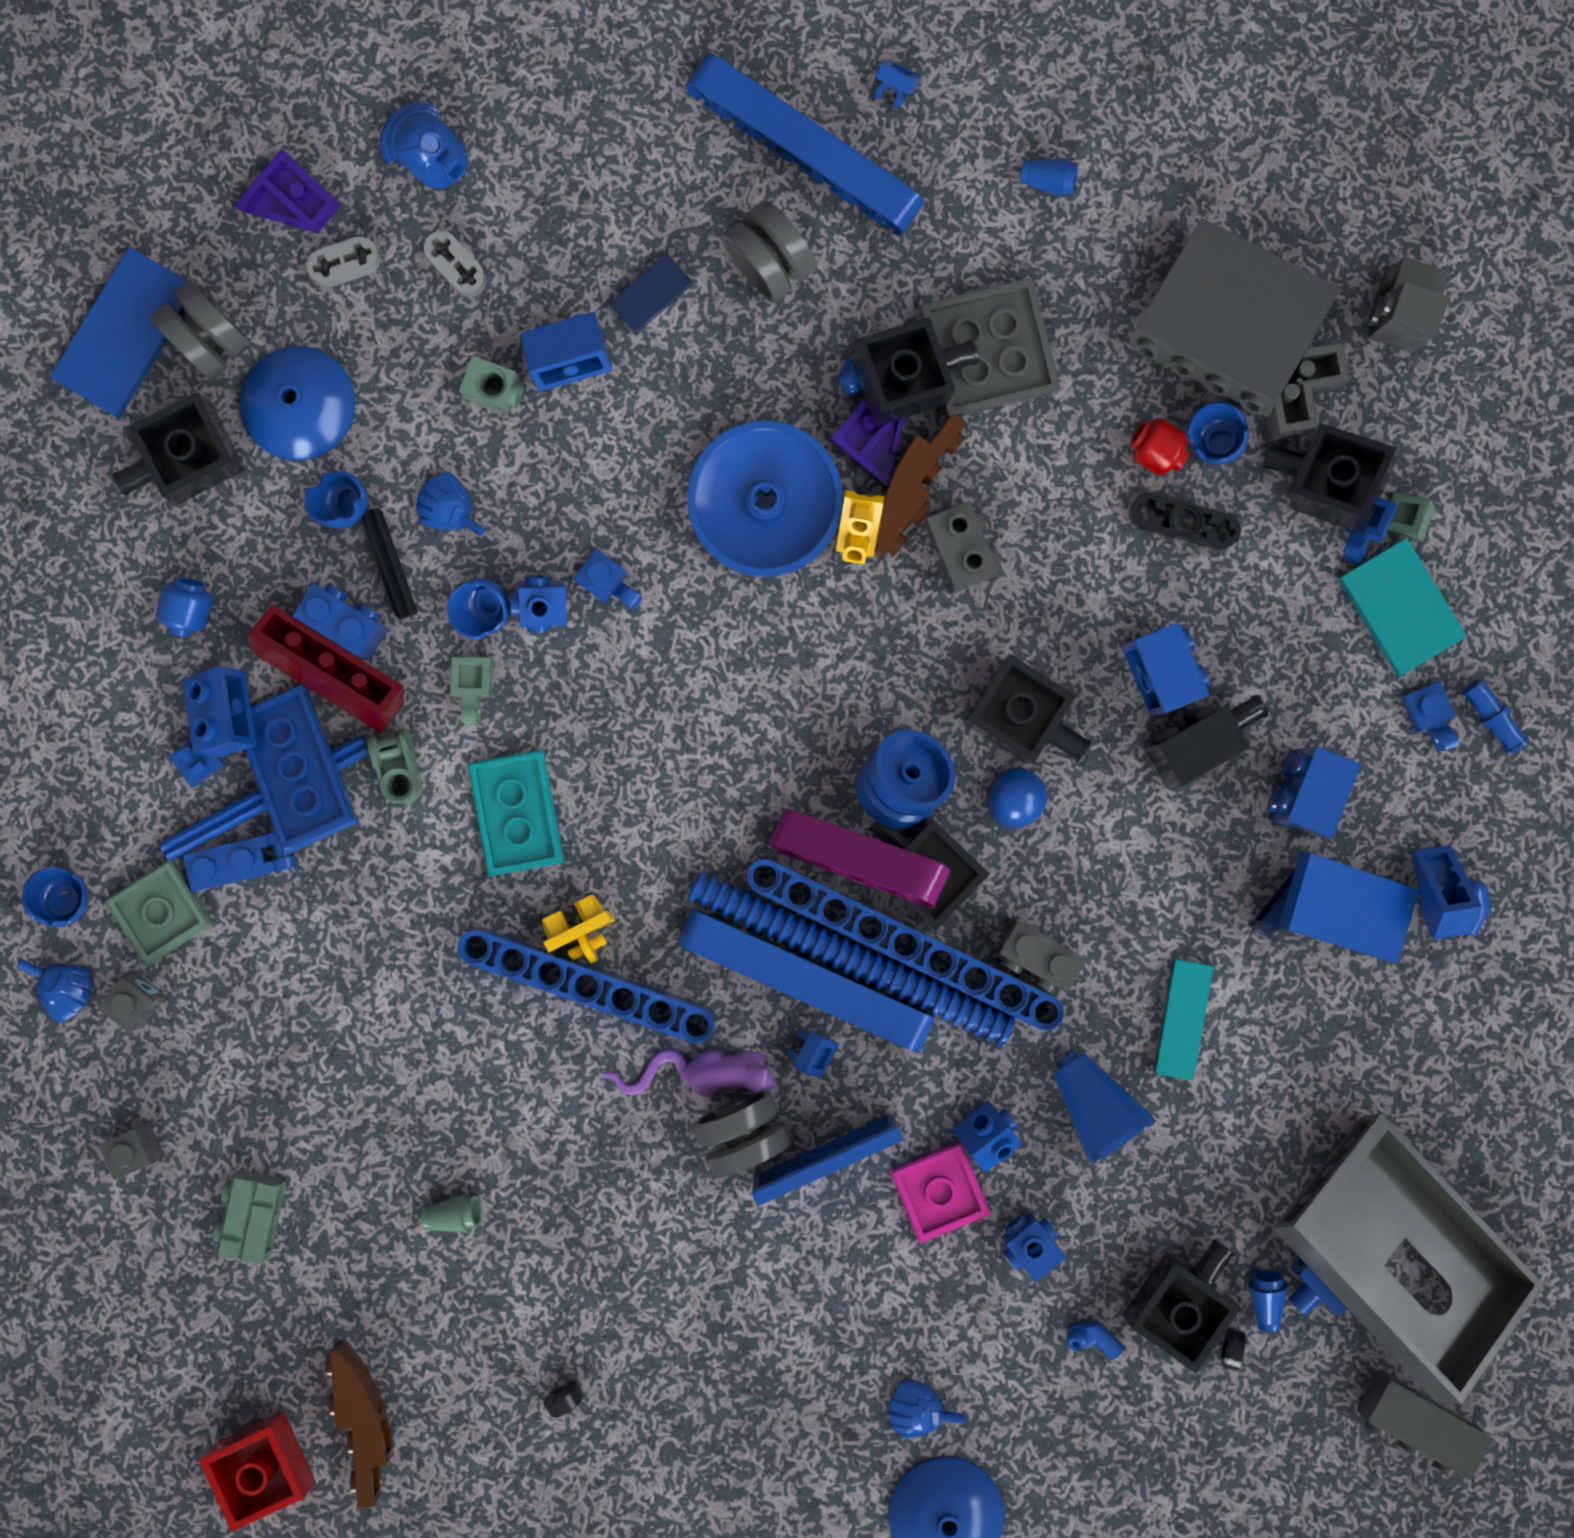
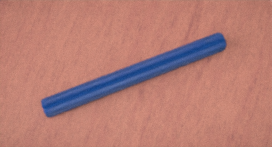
[160,736,370,860]

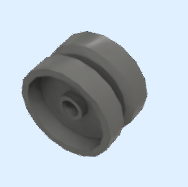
[721,200,817,304]
[149,279,252,381]
[691,1091,791,1178]

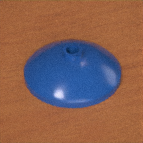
[240,346,355,461]
[888,1456,1005,1538]

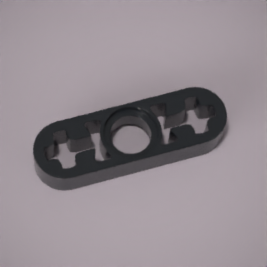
[1129,493,1241,550]

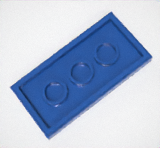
[50,247,186,419]
[245,684,359,855]
[1279,851,1419,964]
[752,1114,903,1207]

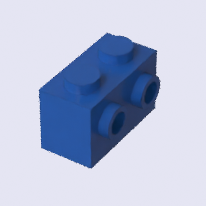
[521,311,613,392]
[292,583,389,661]
[183,666,256,757]

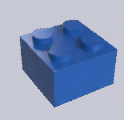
[1121,622,1210,717]
[1267,746,1361,838]

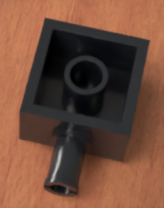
[850,317,979,427]
[112,392,246,505]
[1264,423,1397,534]
[963,654,1091,764]
[1144,694,1269,788]
[868,819,990,931]
[1122,1239,1241,1373]

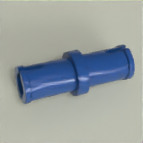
[1462,678,1530,754]

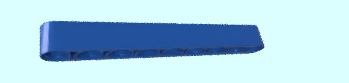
[747,858,1064,1031]

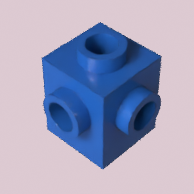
[510,574,567,633]
[952,1100,1022,1173]
[1002,1212,1066,1282]

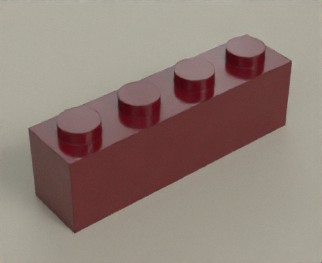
[248,604,404,734]

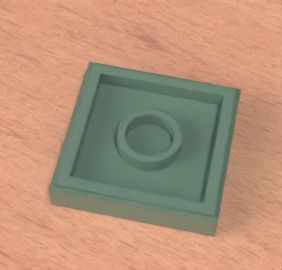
[105,859,214,966]

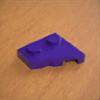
[234,149,342,234]
[829,398,906,489]

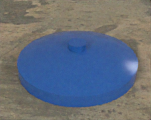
[687,421,843,578]

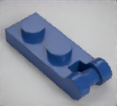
[183,832,298,893]

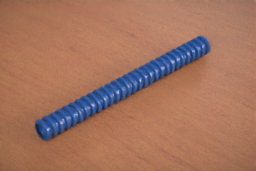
[688,870,1015,1047]

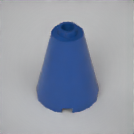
[1053,1051,1156,1164]

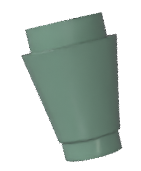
[420,1193,482,1233]

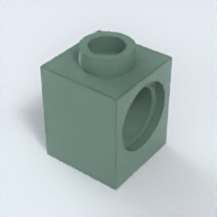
[459,355,524,415]

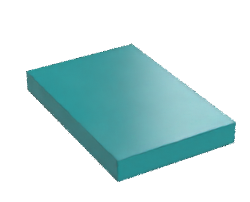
[1338,538,1467,677]
[467,749,565,877]

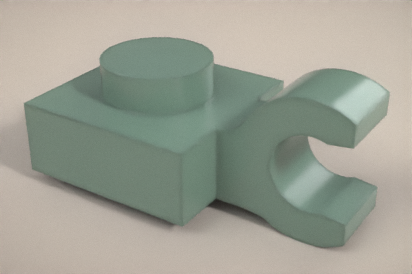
[450,657,493,725]

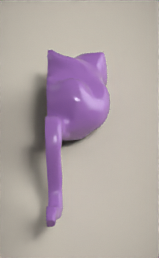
[604,1048,777,1097]

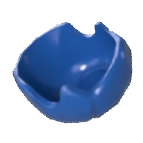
[1188,401,1249,465]
[304,471,368,529]
[446,577,511,640]
[986,767,1048,830]
[21,866,90,927]

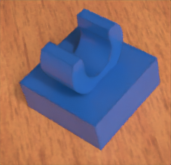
[875,59,922,109]
[169,740,226,787]
[787,1030,840,1078]

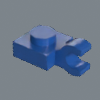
[1343,498,1398,566]
[573,549,643,611]
[1401,681,1460,753]

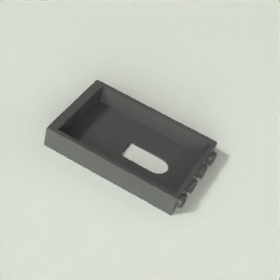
[1273,1113,1544,1405]

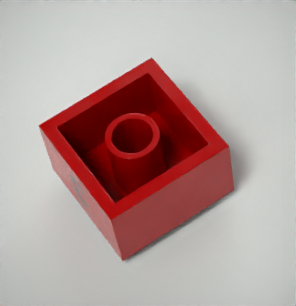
[199,1411,316,1533]

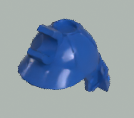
[379,102,468,190]

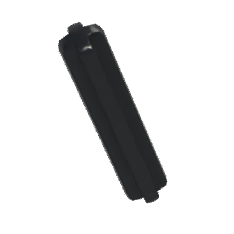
[361,508,417,620]

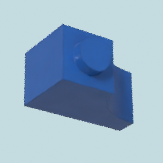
[1411,845,1482,940]

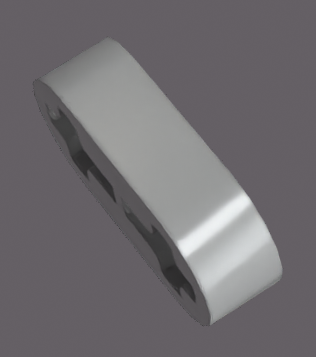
[424,231,487,297]
[306,236,381,287]

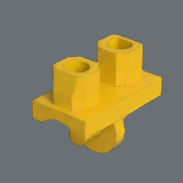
[836,490,884,564]
[542,894,616,964]

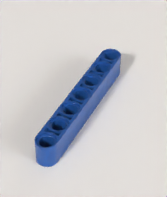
[685,53,924,236]
[676,908,936,1053]
[457,928,715,1043]

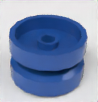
[855,730,956,830]

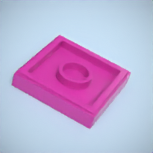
[889,1141,991,1244]

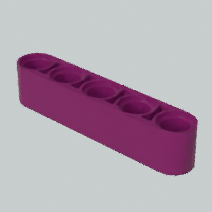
[768,809,950,908]

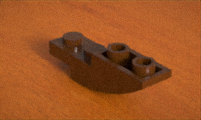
[876,413,966,560]
[325,1341,394,1509]

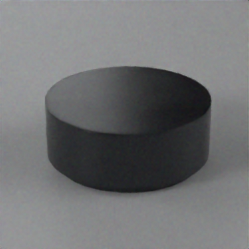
[1221,1328,1246,1371]
[543,1381,584,1418]

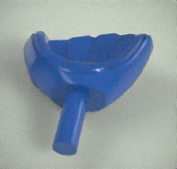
[416,472,485,536]
[17,959,93,1023]
[888,1379,967,1438]

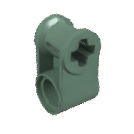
[367,727,423,804]

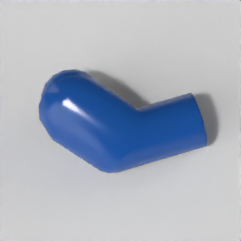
[1066,1321,1124,1360]

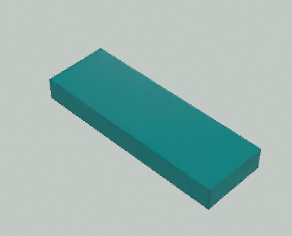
[1153,958,1214,1081]

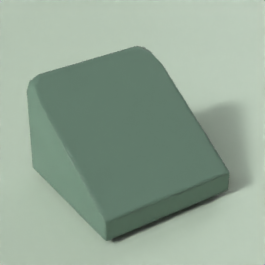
[1388,491,1435,543]

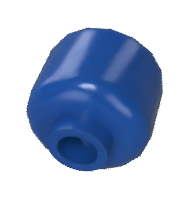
[156,577,213,637]

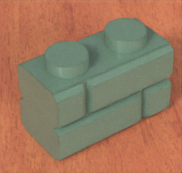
[213,1171,287,1264]

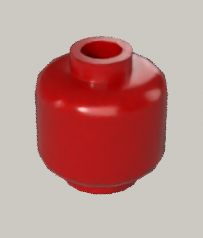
[1129,418,1190,476]

